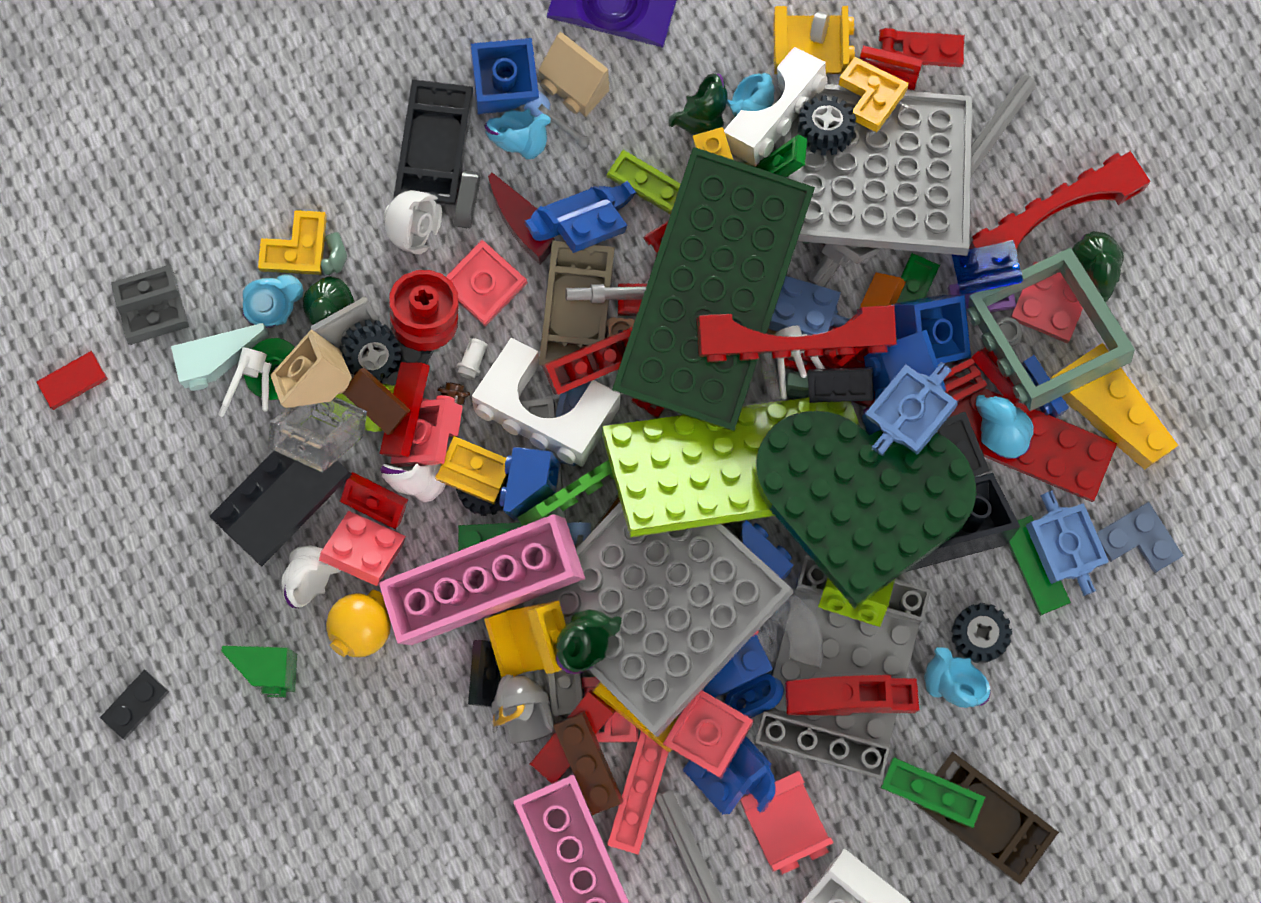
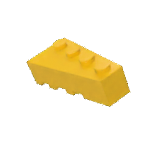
[1050,342,1179,470]

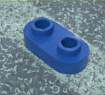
[725,674,784,718]

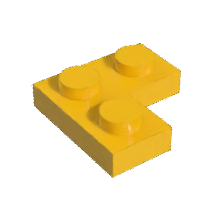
[838,57,909,133]
[258,210,327,275]

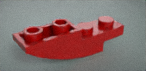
[785,675,920,716]

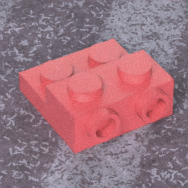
[391,395,463,467]

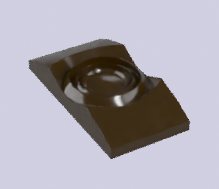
[914,752,1059,885]

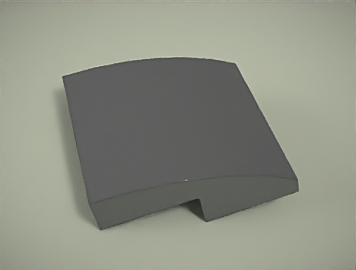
[111,264,189,345]

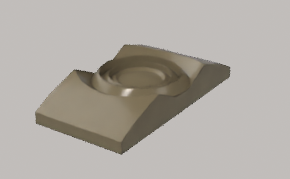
[539,240,615,365]

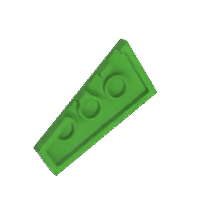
[517,460,614,526]

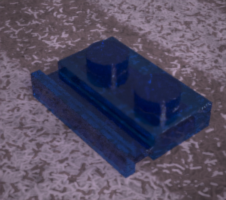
[951,240,1023,295]

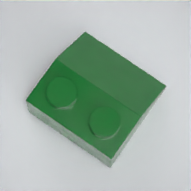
[221,646,298,698]

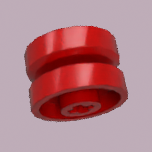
[389,270,458,351]

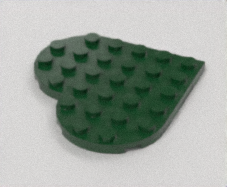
[755,411,976,609]

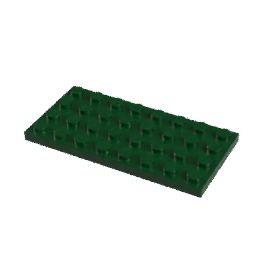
[612,147,815,431]

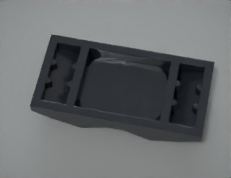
[394,79,473,205]

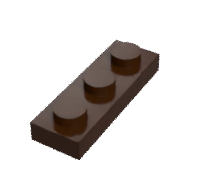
[553,711,624,815]

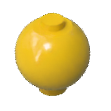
[326,589,391,657]

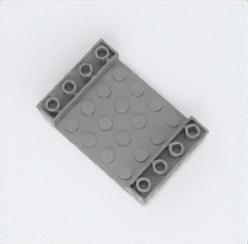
[755,556,931,779]

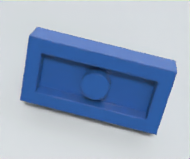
[1022,355,1069,418]

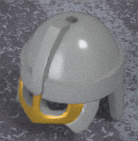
[491,675,555,744]

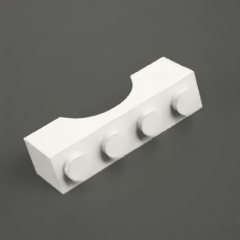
[724,47,827,166]

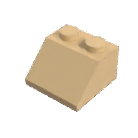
[538,32,610,117]
[270,329,352,408]

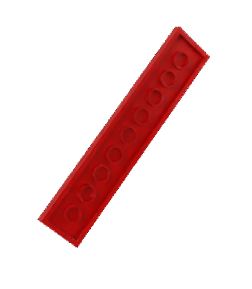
[807,327,1117,502]

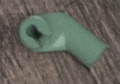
[321,232,347,275]

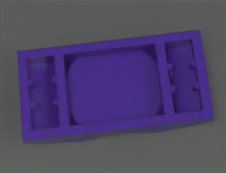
[547,0,677,48]

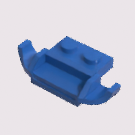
[524,181,636,253]
[683,736,776,815]

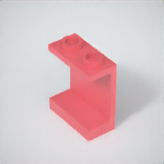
[740,771,833,875]

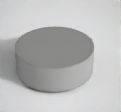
[810,11,830,43]

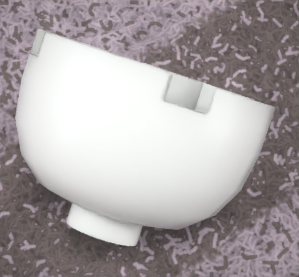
[383,190,442,255]

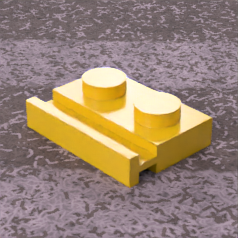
[435,436,507,504]

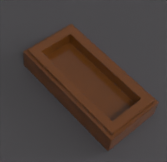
[343,368,411,435]

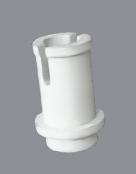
[456,338,488,380]

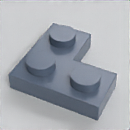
[1097,502,1183,573]

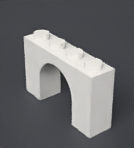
[472,338,620,467]

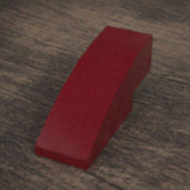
[488,172,555,265]

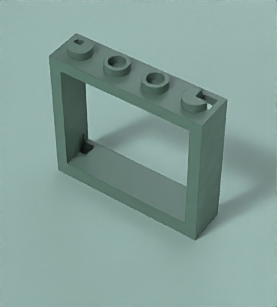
[966,247,1135,411]

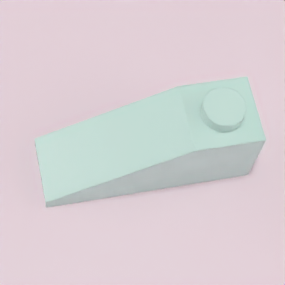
[171,323,269,391]

